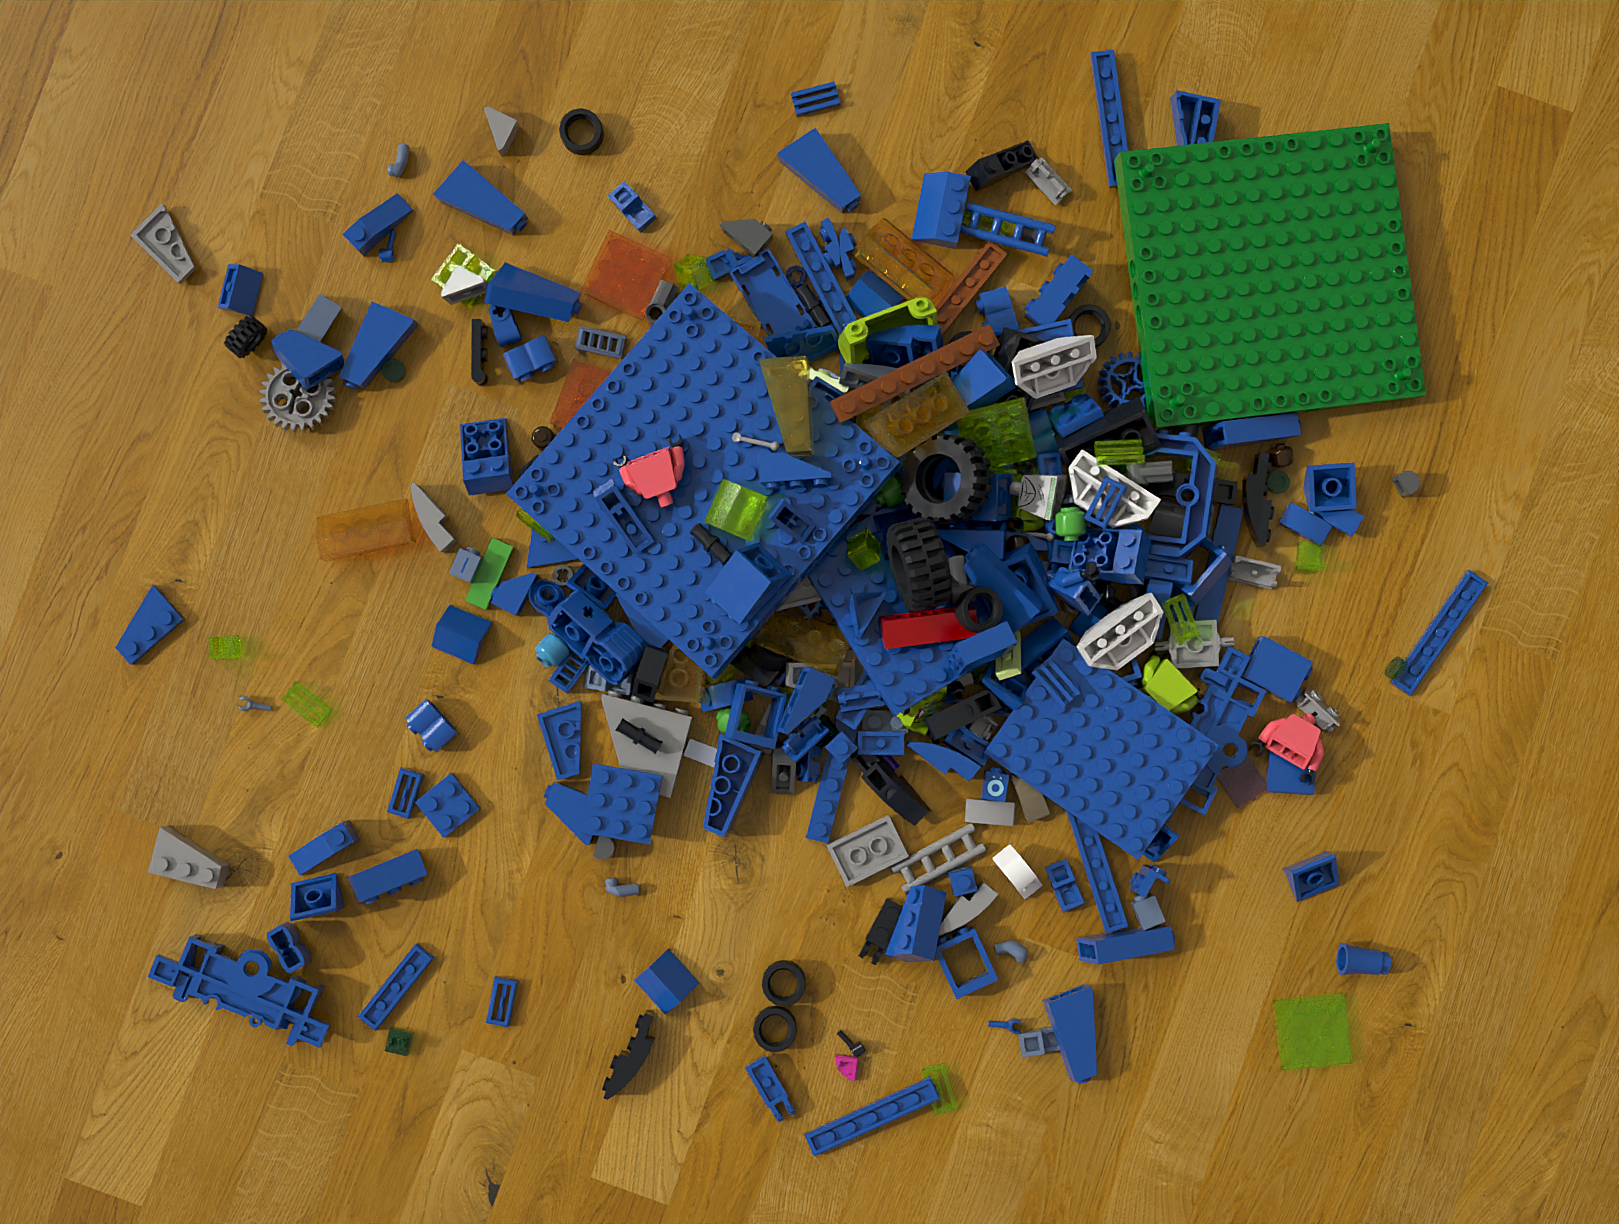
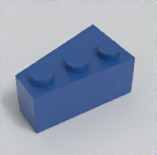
[347,849,428,904]

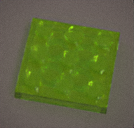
[955,397,1036,469]
[1273,993,1352,1071]

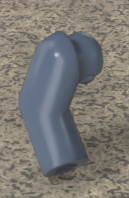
[994,940,1028,963]

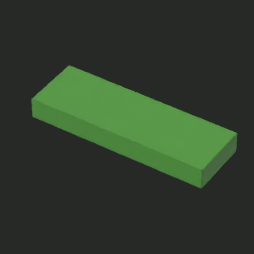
[465,538,514,610]

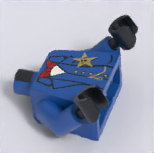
[1046,561,1116,616]

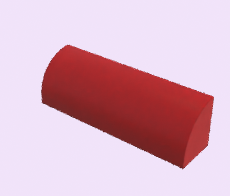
[879,604,978,649]

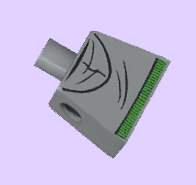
[1010,474,1067,520]

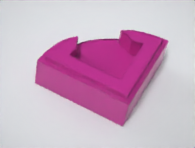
[835,1054,858,1081]

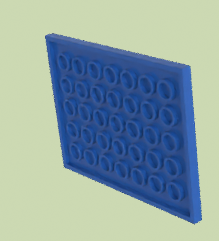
[807,501,990,717]
[984,638,1220,860]

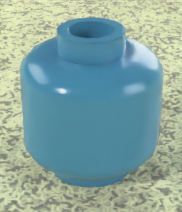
[535,633,570,668]

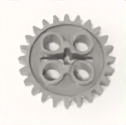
[260,363,336,433]

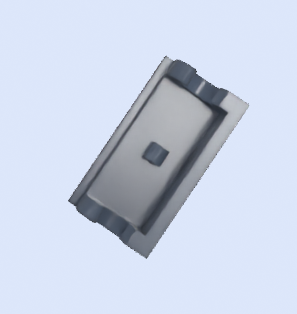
[296,294,342,342]

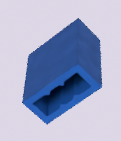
[1241,636,1313,703]

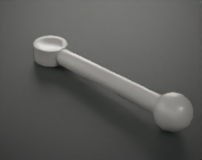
[732,433,780,451]
[1015,531,1055,541]

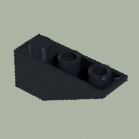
[965,140,1039,191]

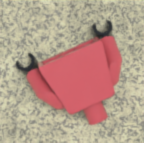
[613,434,685,507]
[1249,713,1324,786]

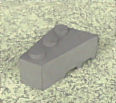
[148,825,229,889]

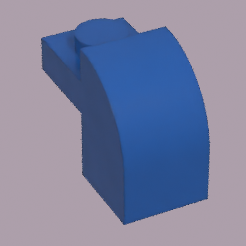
[697,677,754,712]

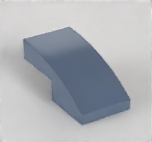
[584,665,637,695]
[1018,1026,1060,1058]

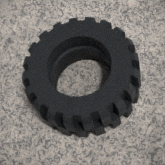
[899,434,994,525]
[886,517,952,612]

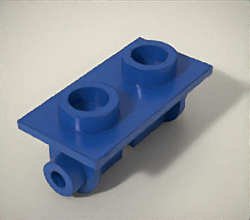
[837,684,886,712]
[781,716,830,763]
[796,741,822,782]

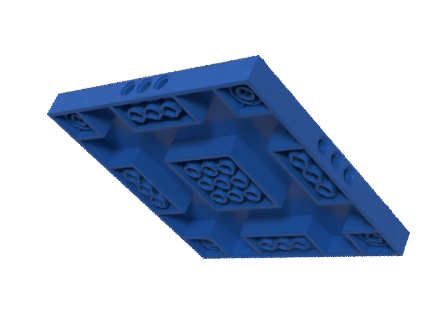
[506,283,902,679]

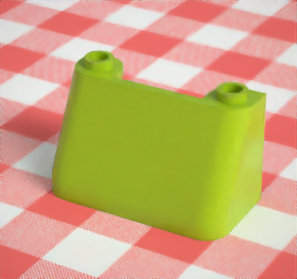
[838,297,937,364]

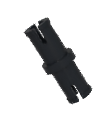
[795,284,832,327]
[690,523,733,566]
[615,718,663,754]

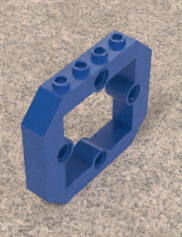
[1070,430,1218,559]

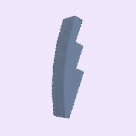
[839,363,938,402]

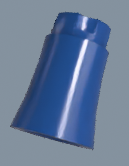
[1336,943,1391,975]

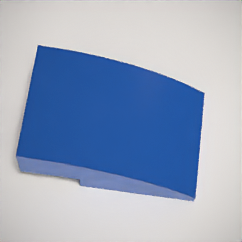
[866,325,943,368]
[906,741,980,781]

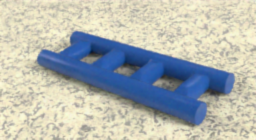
[960,202,1056,257]

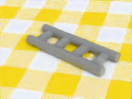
[890,823,986,895]

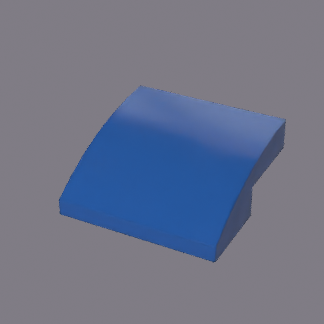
[1266,749,1316,795]

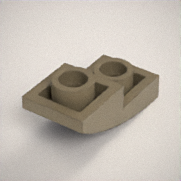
[1010,775,1050,823]

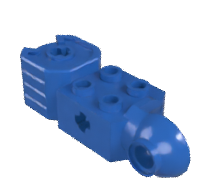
[528,580,647,685]

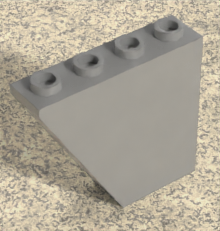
[601,691,693,798]

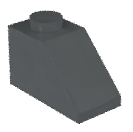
[720,219,773,258]
[771,741,796,794]

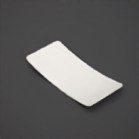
[684,739,717,767]

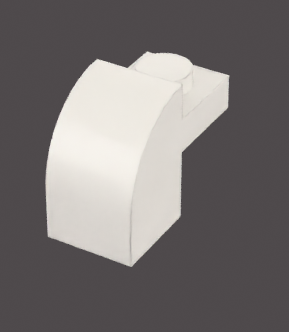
[992,844,1042,899]

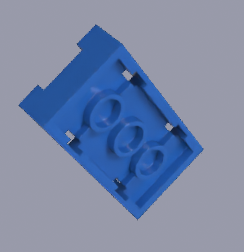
[729,248,817,337]

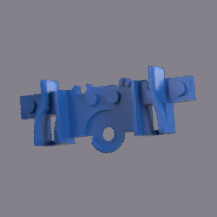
[1166,647,1266,823]
[148,934,331,1048]

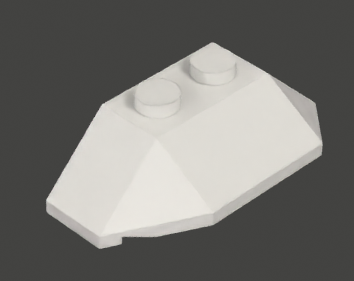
[1012,335,1097,399]
[1069,450,1161,528]
[1076,593,1163,670]

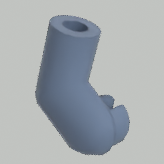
[388,144,410,178]
[605,877,639,897]

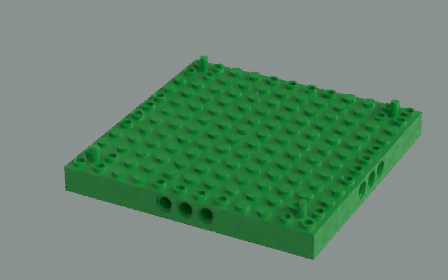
[1114,123,1426,430]

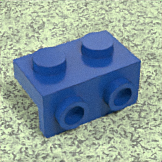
[1129,864,1170,898]

